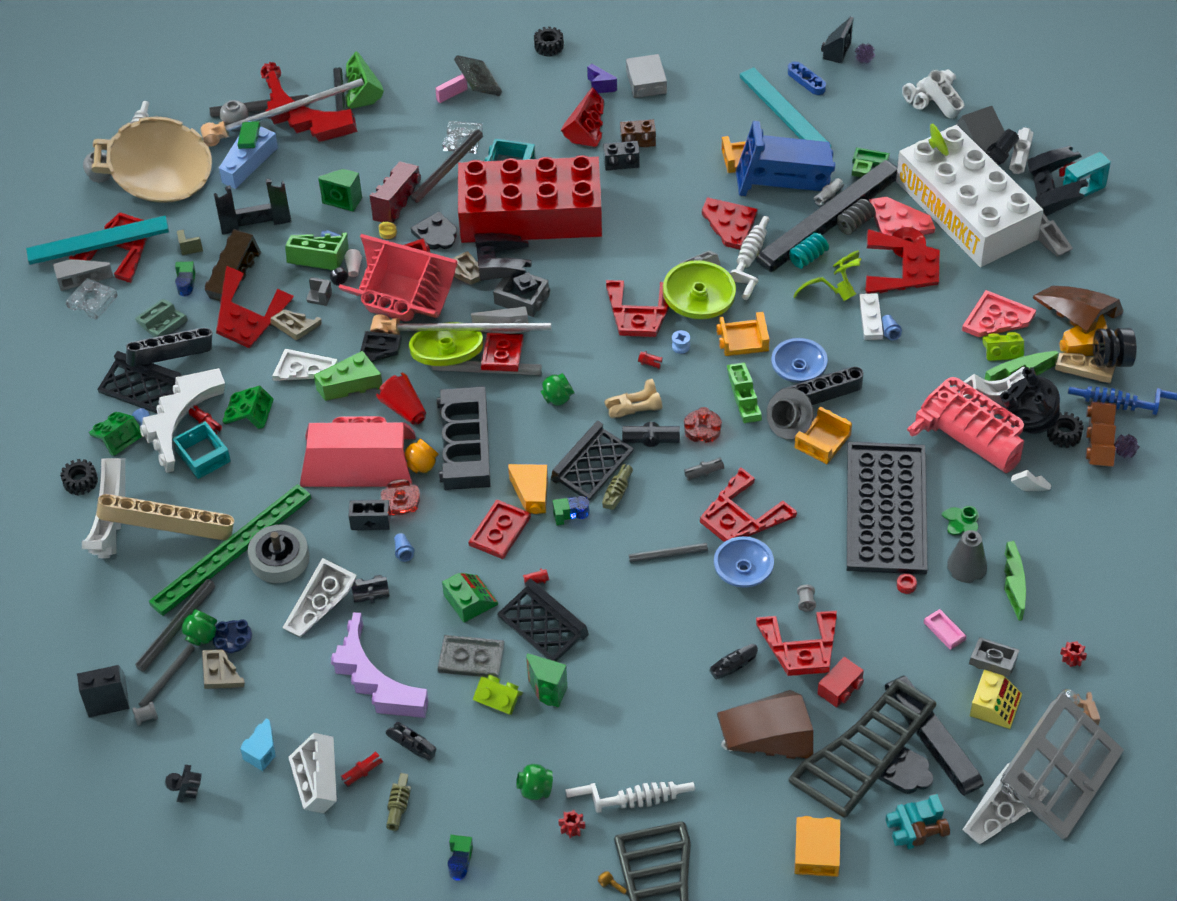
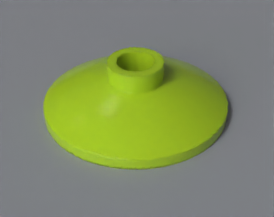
[928,123,949,156]

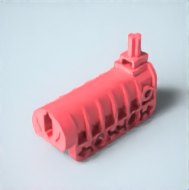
[907,377,1024,473]

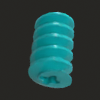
[789,233,829,269]

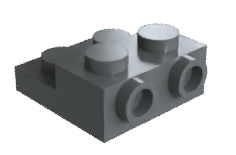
[969,637,1019,677]

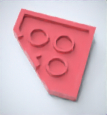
[869,197,935,236]
[962,290,1036,337]

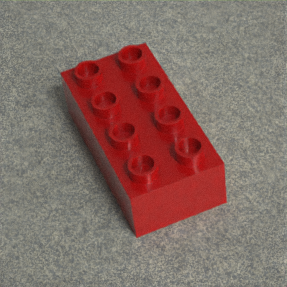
[458,155,602,243]

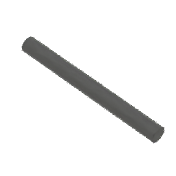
[628,543,708,562]
[139,644,195,707]

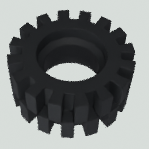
[534,26,564,56]
[1047,412,1084,448]
[60,459,98,495]

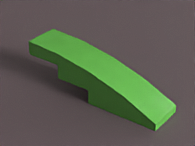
[985,351,1059,381]
[727,362,762,423]
[1004,541,1026,621]

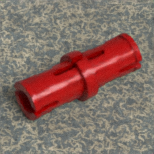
[188,405,222,435]
[340,752,383,787]

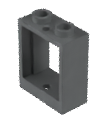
[493,275,551,317]

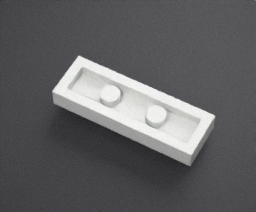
[859,294,883,340]

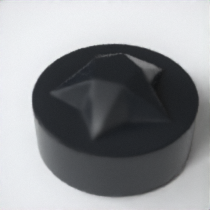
[329,267,348,285]

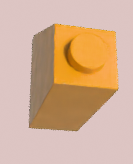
[1060,314,1108,356]
[508,464,548,514]

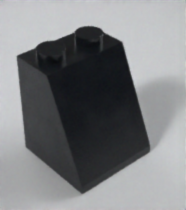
[77,665,130,718]

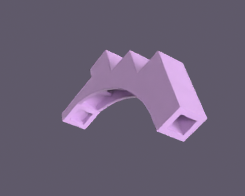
[331,612,429,718]

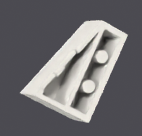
[289,733,337,813]

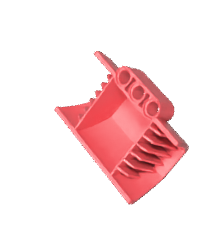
[339,234,458,322]
[300,416,416,487]

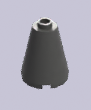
[947,530,987,583]

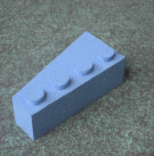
[219,121,278,189]

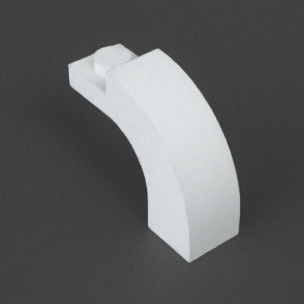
[963,367,1025,406]

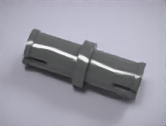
[684,457,724,481]

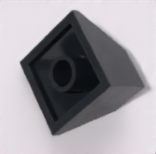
[821,16,854,64]

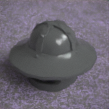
[767,388,813,439]

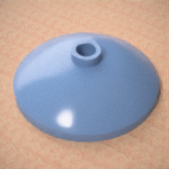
[771,338,828,383]
[714,536,774,588]

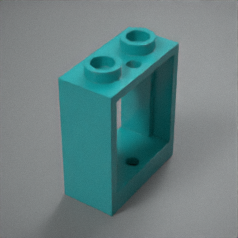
[485,139,536,161]
[1063,152,1111,197]
[172,421,231,479]

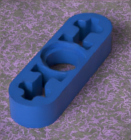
[788,62,826,95]

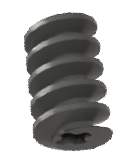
[837,199,876,235]

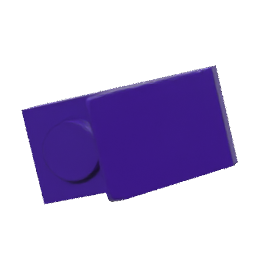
[587,63,617,93]

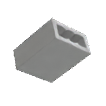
[626,54,667,98]

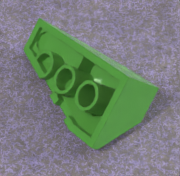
[345,51,384,109]

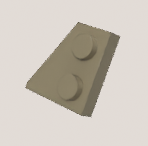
[452,251,480,285]
[270,310,322,341]
[202,650,244,689]

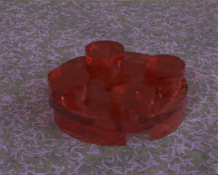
[684,407,722,443]
[381,479,420,515]

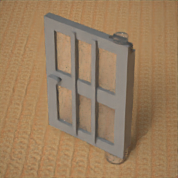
[1000,689,1124,840]

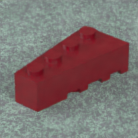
[369,161,421,223]

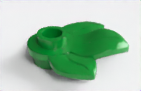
[942,506,979,535]

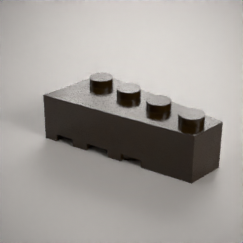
[204,230,261,301]

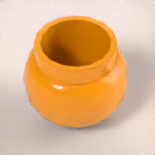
[404,439,439,474]

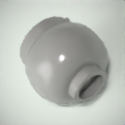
[220,100,249,131]
[83,151,111,183]

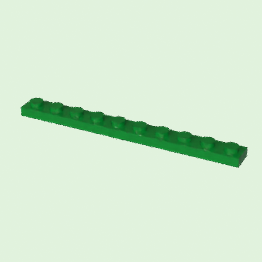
[149,484,312,616]

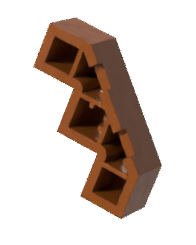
[1086,402,1116,467]

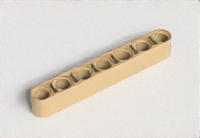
[96,494,234,540]

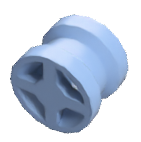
[672,330,690,354]

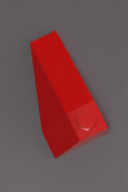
[561,88,604,147]

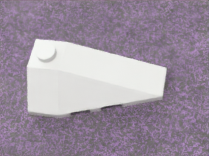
[283,558,357,637]
[963,763,1049,844]

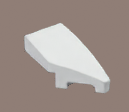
[1011,470,1051,491]

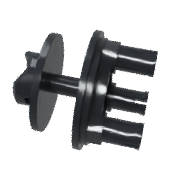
[1000,367,1060,434]

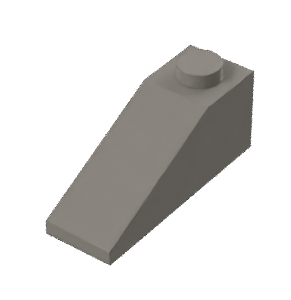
[53,259,113,291]
[471,307,529,334]

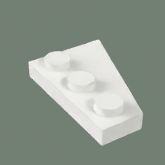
[272,349,338,381]

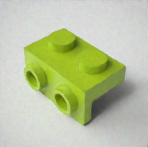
[983,332,1024,361]
[472,675,523,715]

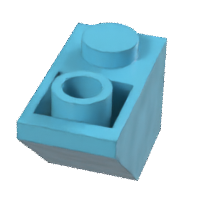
[240,718,276,771]

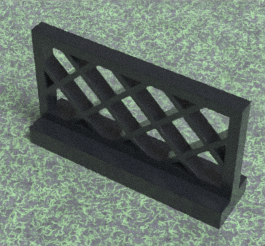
[97,351,182,414]
[551,420,634,502]
[497,578,589,662]

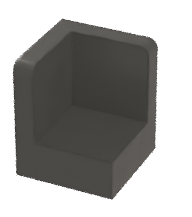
[306,277,332,306]

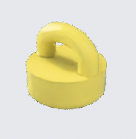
[379,222,397,239]

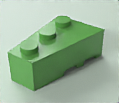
[285,233,349,270]
[314,351,382,401]

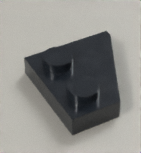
[360,331,402,362]

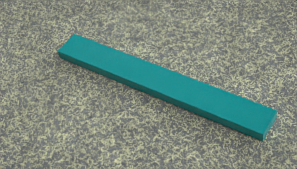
[740,67,832,147]
[26,215,169,265]

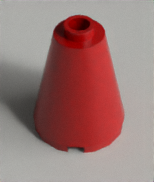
[376,372,426,424]

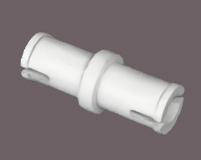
[814,178,844,206]

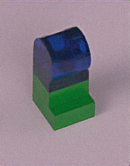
[175,261,196,296]
[552,496,590,526]
[448,834,473,880]

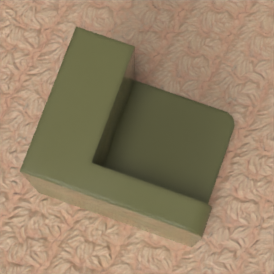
[177,229,203,255]

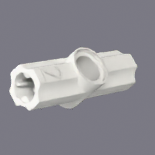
[1009,128,1033,174]

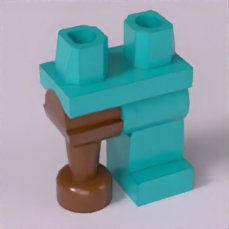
[885,794,950,849]

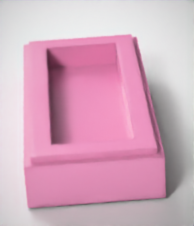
[435,74,467,103]
[924,609,967,650]

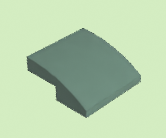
[135,299,188,337]

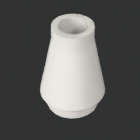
[344,249,362,277]

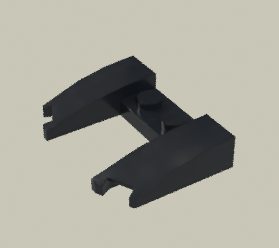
[1027,146,1088,217]
[214,179,291,235]
[475,233,532,281]

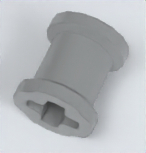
[797,585,816,611]
[132,701,158,726]

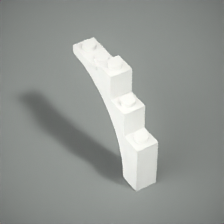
[140,368,225,473]
[82,458,125,558]

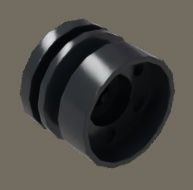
[1093,328,1137,368]

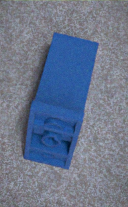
[736,121,835,196]

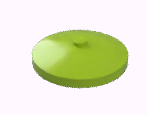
[663,260,736,319]
[409,322,483,366]

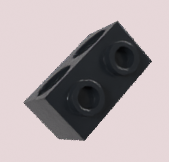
[603,141,640,171]

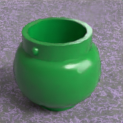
[540,373,575,406]
[182,609,218,646]
[516,764,553,800]

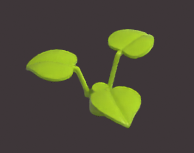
[793,250,862,301]

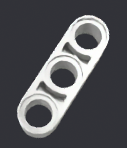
[923,70,964,119]

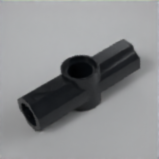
[986,129,1020,165]
[622,422,680,447]

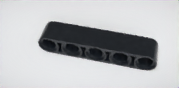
[126,328,213,367]
[780,366,864,405]

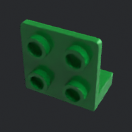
[222,385,274,429]
[89,412,142,456]

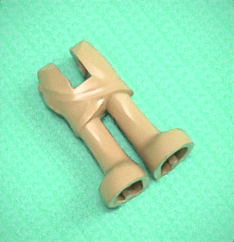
[604,379,663,418]

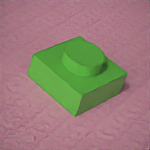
[851,159,873,177]

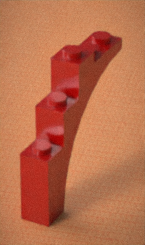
[266,70,358,142]

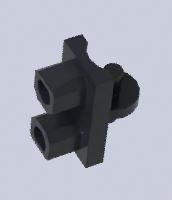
[351,575,390,604]
[165,764,202,803]

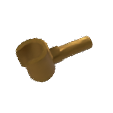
[598,871,627,895]

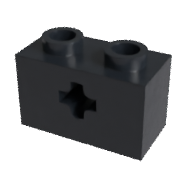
[348,500,391,530]

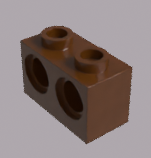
[620,119,656,147]

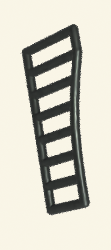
[788,679,937,818]
[614,821,691,901]

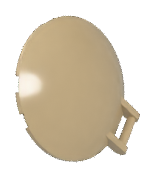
[92,117,212,203]

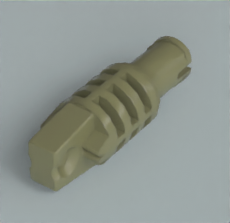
[602,464,633,510]
[386,773,411,831]

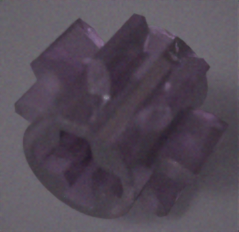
[855,43,875,64]
[1114,434,1140,458]

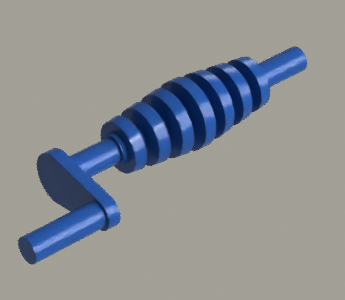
[1068,386,1177,415]

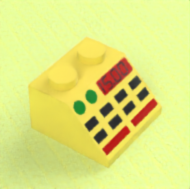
[970,670,1022,729]

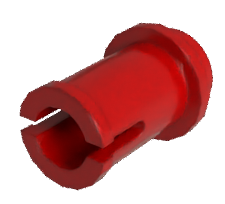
[638,351,663,369]
[523,568,549,584]

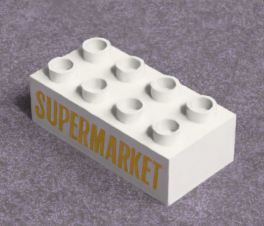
[896,125,1043,268]

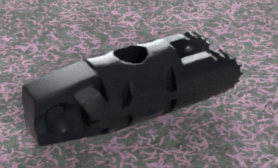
[709,644,758,680]
[386,722,437,760]

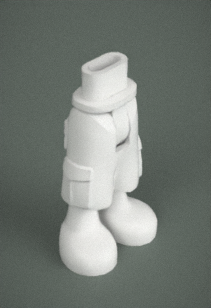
[902,69,956,109]

